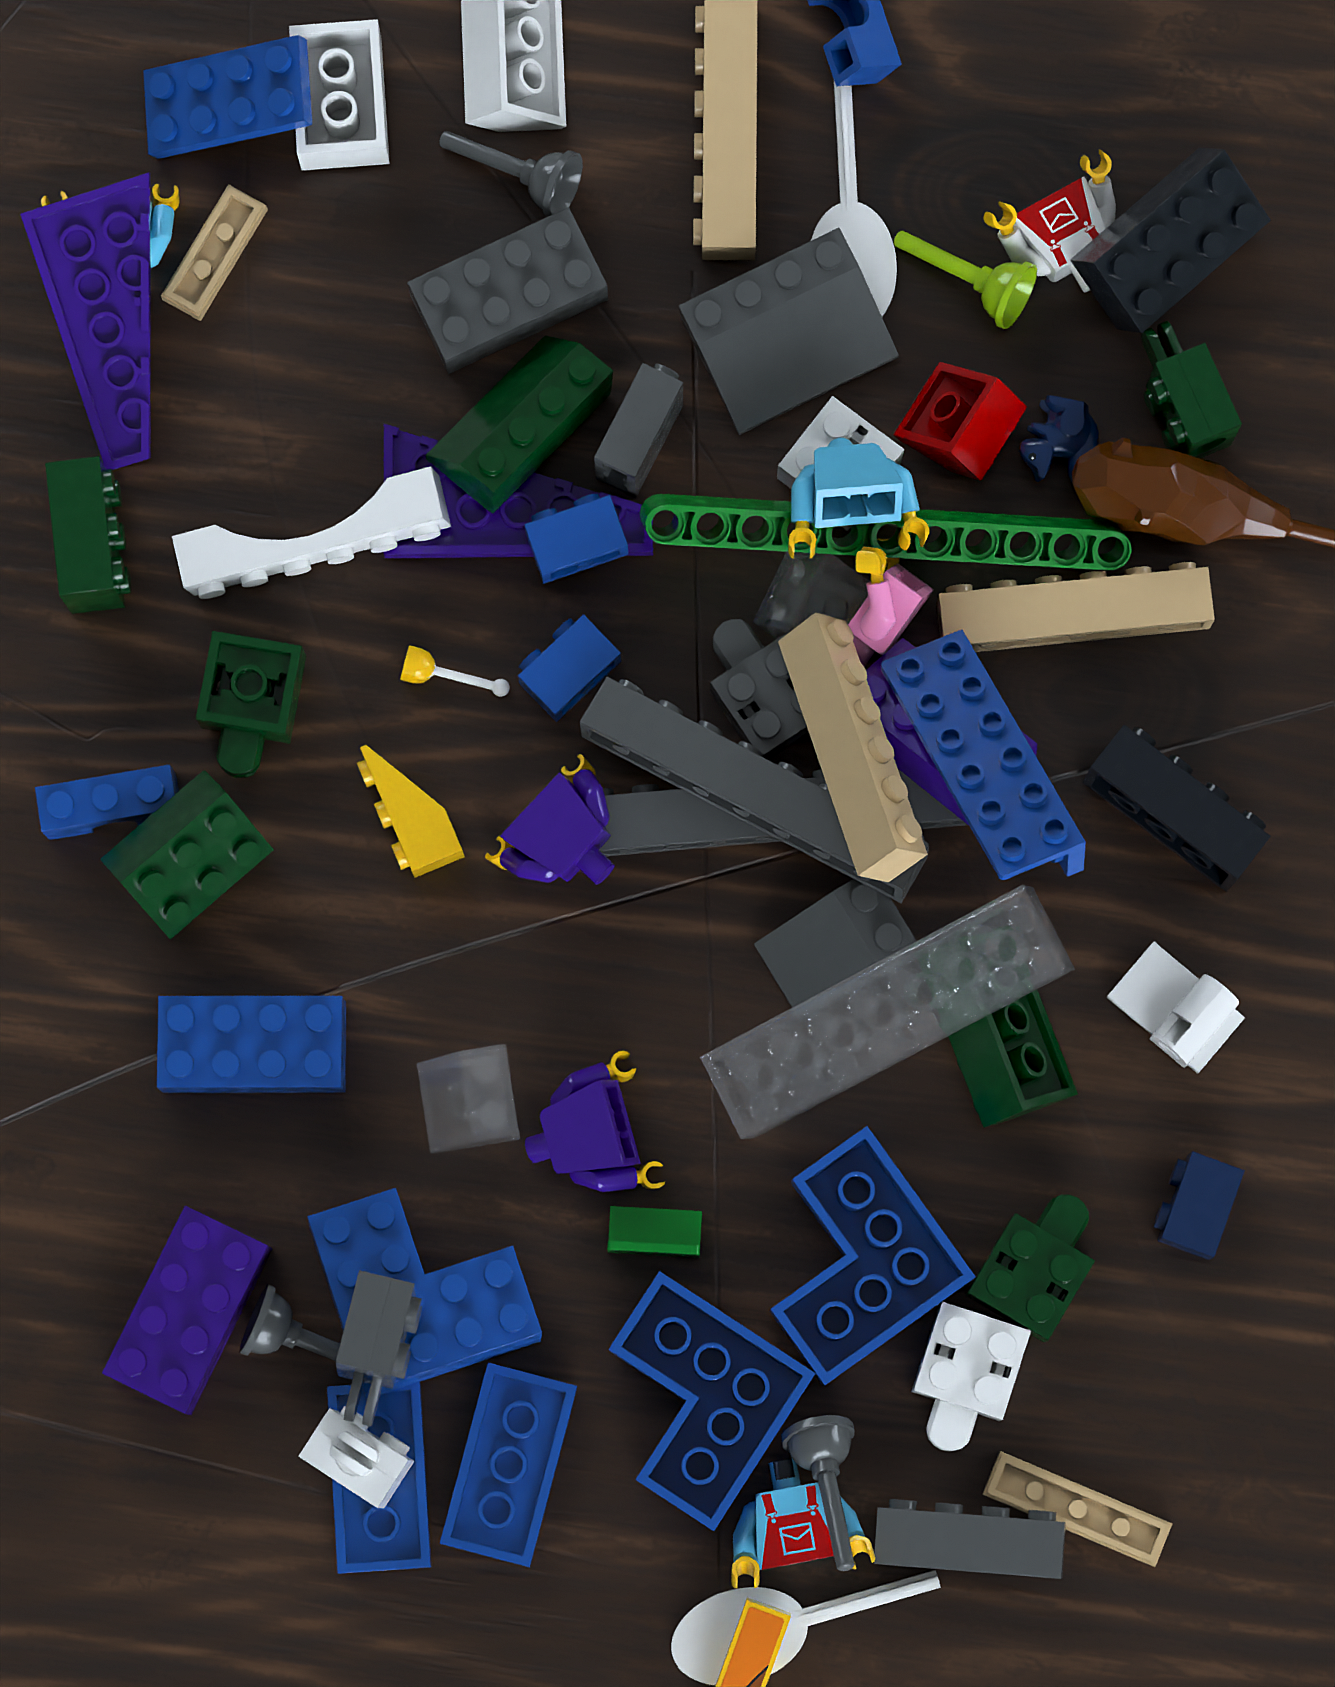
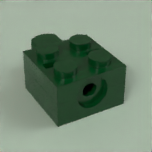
[1141,321,1242,458]
[196,631,307,778]
[965,1195,1095,1342]

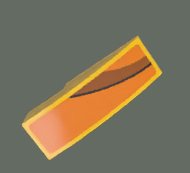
[715,1597,791,1687]

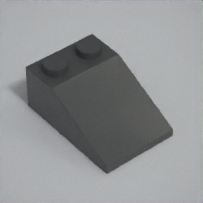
[754,879,920,1022]

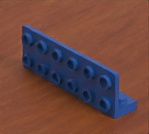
[881,629,1086,880]

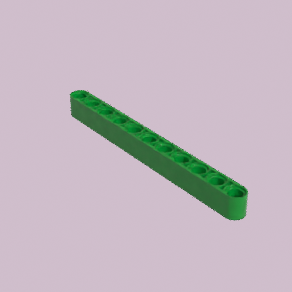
[640,494,1132,570]

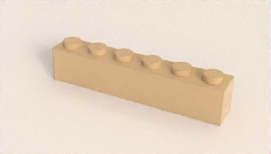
[693,0,757,260]
[936,562,1215,652]
[778,612,928,882]

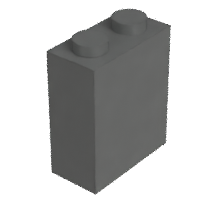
[594,363,683,498]

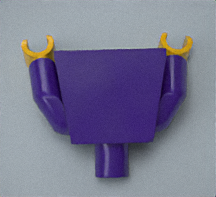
[485,754,615,885]
[525,1051,665,1192]

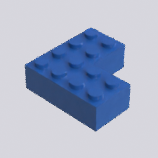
[769,1126,976,1387]
[307,1188,542,1400]
[609,1271,816,1531]

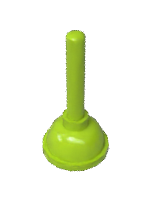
[894,231,1037,329]

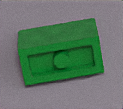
[607,1206,702,1258]

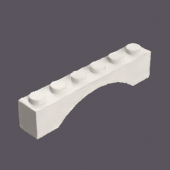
[172,466,451,599]

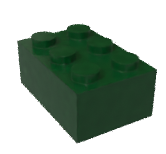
[45,456,131,614]
[100,770,274,939]

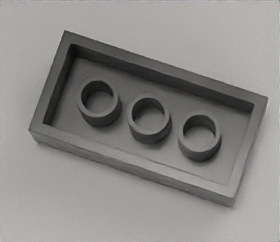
[407,207,608,374]

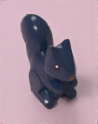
[1019,395,1099,484]

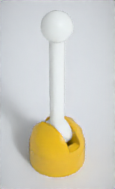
[400,645,510,697]

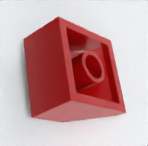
[893,362,1027,481]

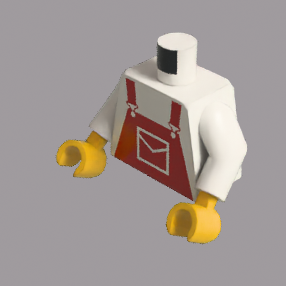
[983,149,1116,292]

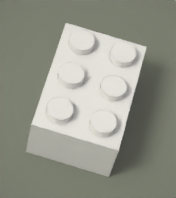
[289,19,390,170]

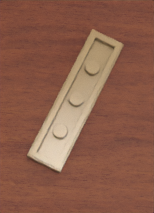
[982,1451,1172,1567]

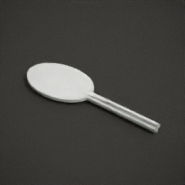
[811,82,897,317]
[671,1570,941,1685]

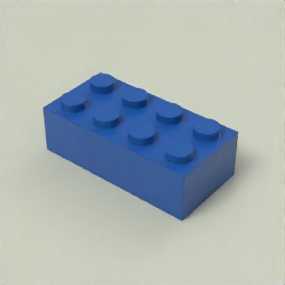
[157,996,346,1093]

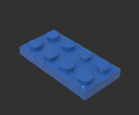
[143,35,312,159]
[440,1363,578,1568]
[327,1381,432,1574]

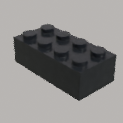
[1070,148,1271,333]
[1082,725,1271,892]

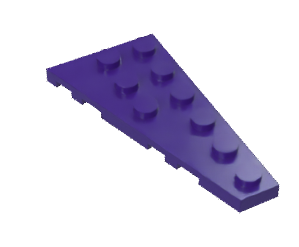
[20,172,151,470]
[384,423,653,558]

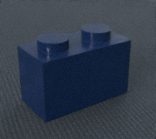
[1154,1151,1245,1260]

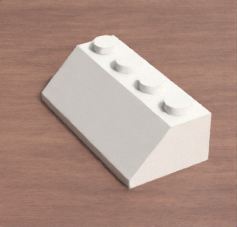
[461,0,566,132]

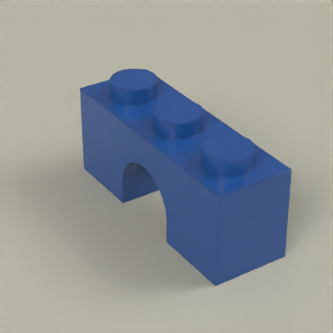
[807,0,902,87]
[35,764,179,840]

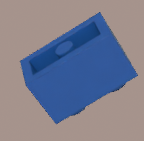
[524,494,628,584]
[518,614,622,722]

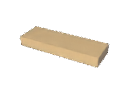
[161,184,268,321]

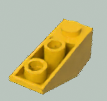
[357,745,465,878]

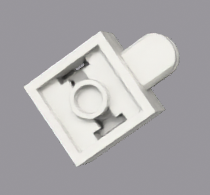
[777,396,904,531]
[911,1301,1031,1451]
[298,1406,414,1508]

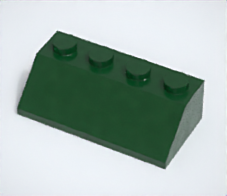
[426,335,613,514]
[918,925,1078,1128]

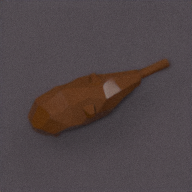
[1072,437,1335,548]

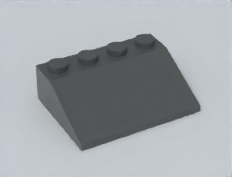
[679,227,899,435]

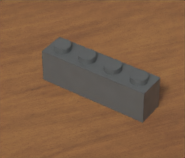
[874,1499,1066,1579]

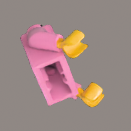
[848,538,934,667]

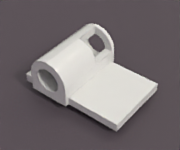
[1107,942,1245,1074]

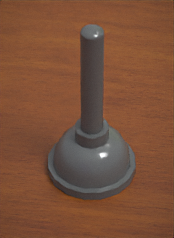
[439,131,583,217]
[239,1284,340,1361]
[781,1415,855,1571]

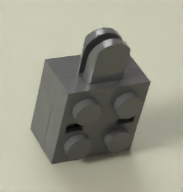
[710,619,809,760]
[336,1270,422,1426]

